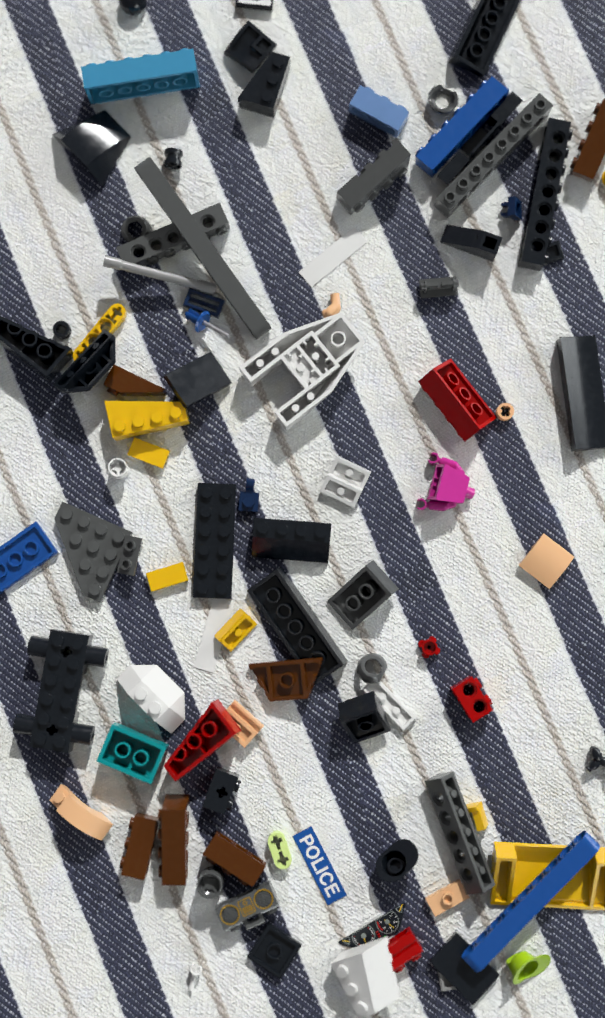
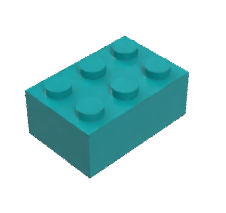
[97,722,169,784]

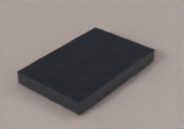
[164,352,232,409]
[429,931,500,1005]

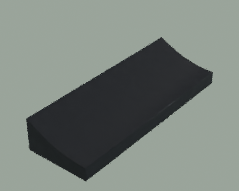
[447,0,520,78]
[556,335,605,452]
[247,566,348,685]

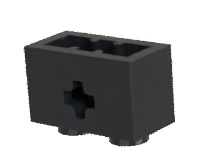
[202,767,241,815]

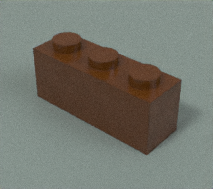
[119,813,159,880]
[203,831,266,887]

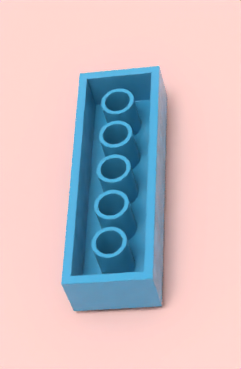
[81,48,200,105]

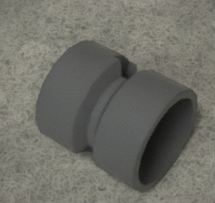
[197,866,224,899]

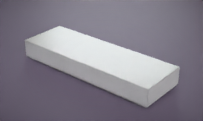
[362,681,417,731]

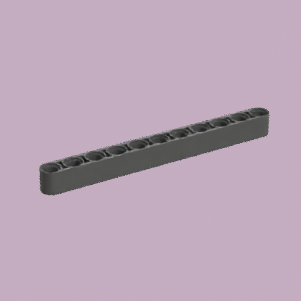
[134,157,272,340]

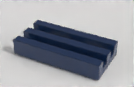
[183,288,225,319]

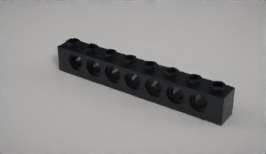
[518,118,573,271]

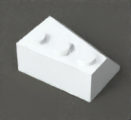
[331,936,400,1018]

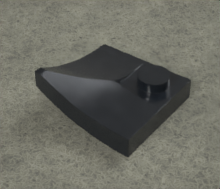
[224,20,277,74]

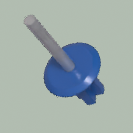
[185,308,230,338]

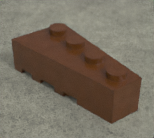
[569,98,605,182]
[158,794,190,886]

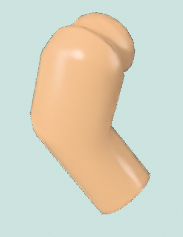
[322,293,341,318]

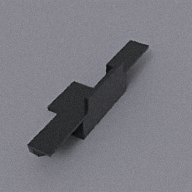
[437,92,523,185]

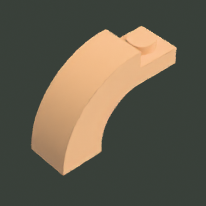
[50,784,113,841]

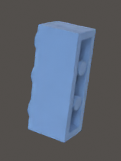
[349,85,409,138]

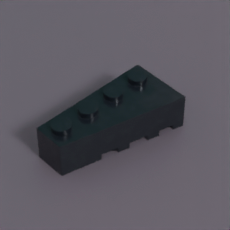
[0,316,73,383]

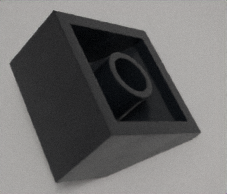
[338,691,391,743]

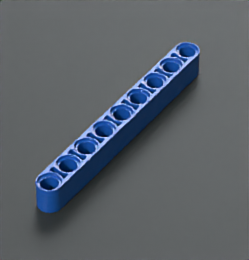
[461,831,600,973]

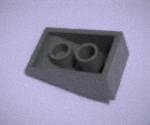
[327,560,399,630]

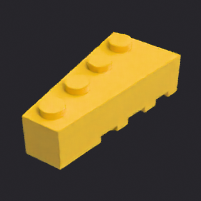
[104,401,190,441]

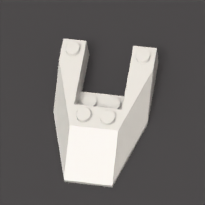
[239,312,365,431]

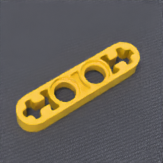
[73,303,127,360]

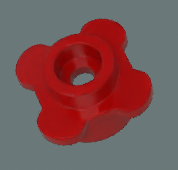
[418,636,440,658]

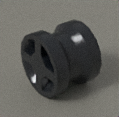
[163,148,183,169]

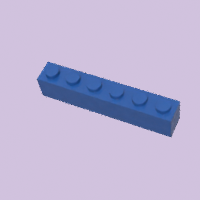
[415,76,509,178]

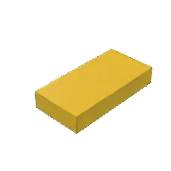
[127,437,170,469]
[146,562,189,592]

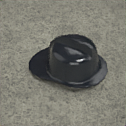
[375,839,419,883]

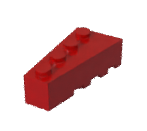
[164,699,242,782]

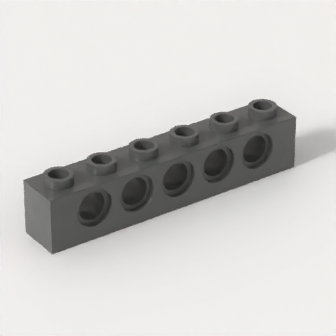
[116,202,230,273]
[425,771,496,895]

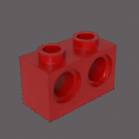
[450,676,493,723]

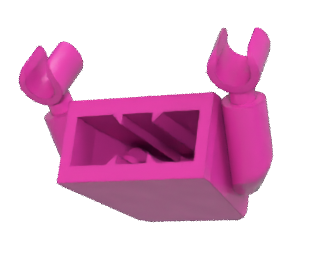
[416,452,475,511]

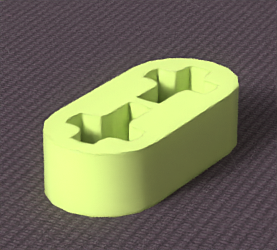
[268,830,292,869]

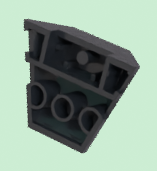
[52,110,131,187]

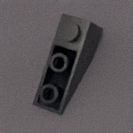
[440,225,503,262]

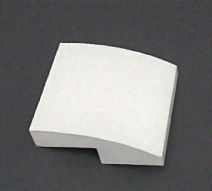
[320,456,371,508]

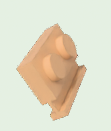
[226,700,264,748]

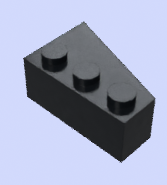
[238,52,290,118]

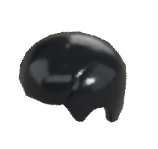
[119,0,147,15]

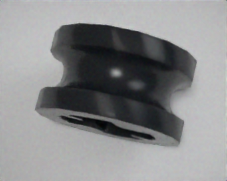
[53,321,72,339]

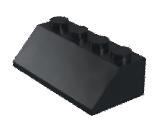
[252,518,331,563]

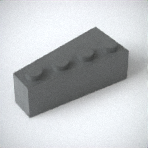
[337,138,411,215]

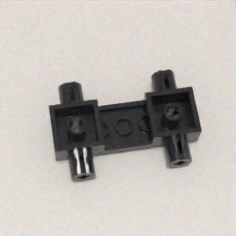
[13,629,109,753]

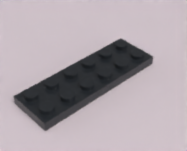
[193,483,236,599]

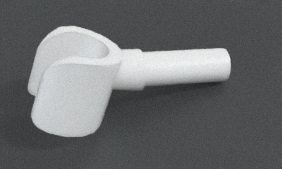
[188,963,202,991]

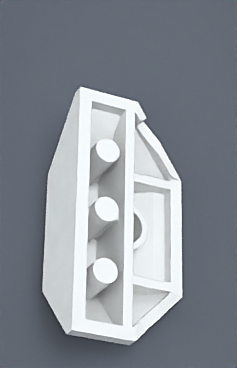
[117,665,185,734]

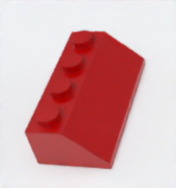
[418,359,497,442]

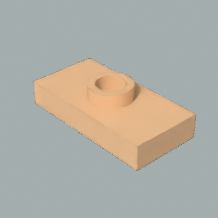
[425,879,470,917]

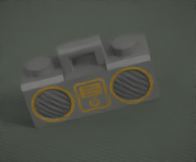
[215,880,280,932]

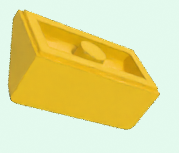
[214,608,257,652]

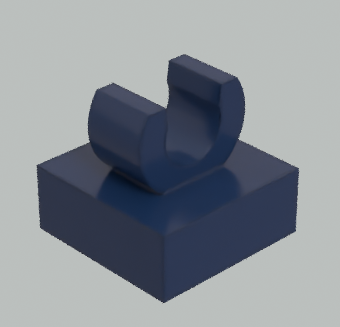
[501,196,522,221]

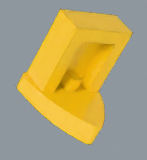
[466,801,489,831]

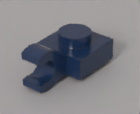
[239,478,260,512]

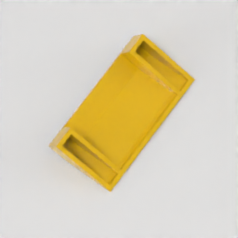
[490,842,605,911]

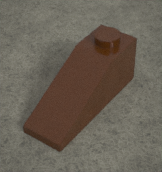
[103,365,167,396]

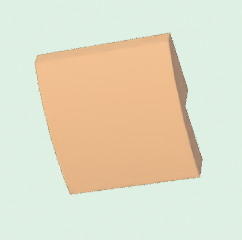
[519,533,574,589]

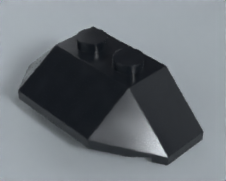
[53,329,115,394]

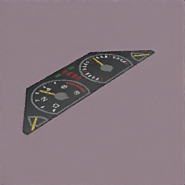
[339,903,406,948]

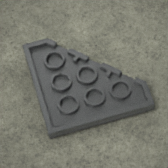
[54,501,133,602]

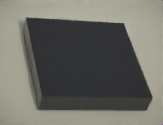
[247,922,302,979]

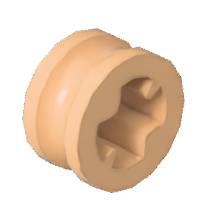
[496,403,514,421]

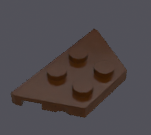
[248,657,323,701]

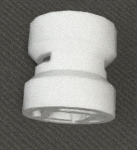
[108,458,129,480]

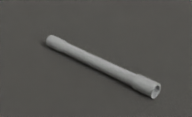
[103,255,217,295]

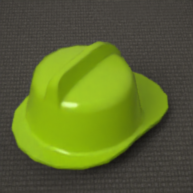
[506,951,551,985]

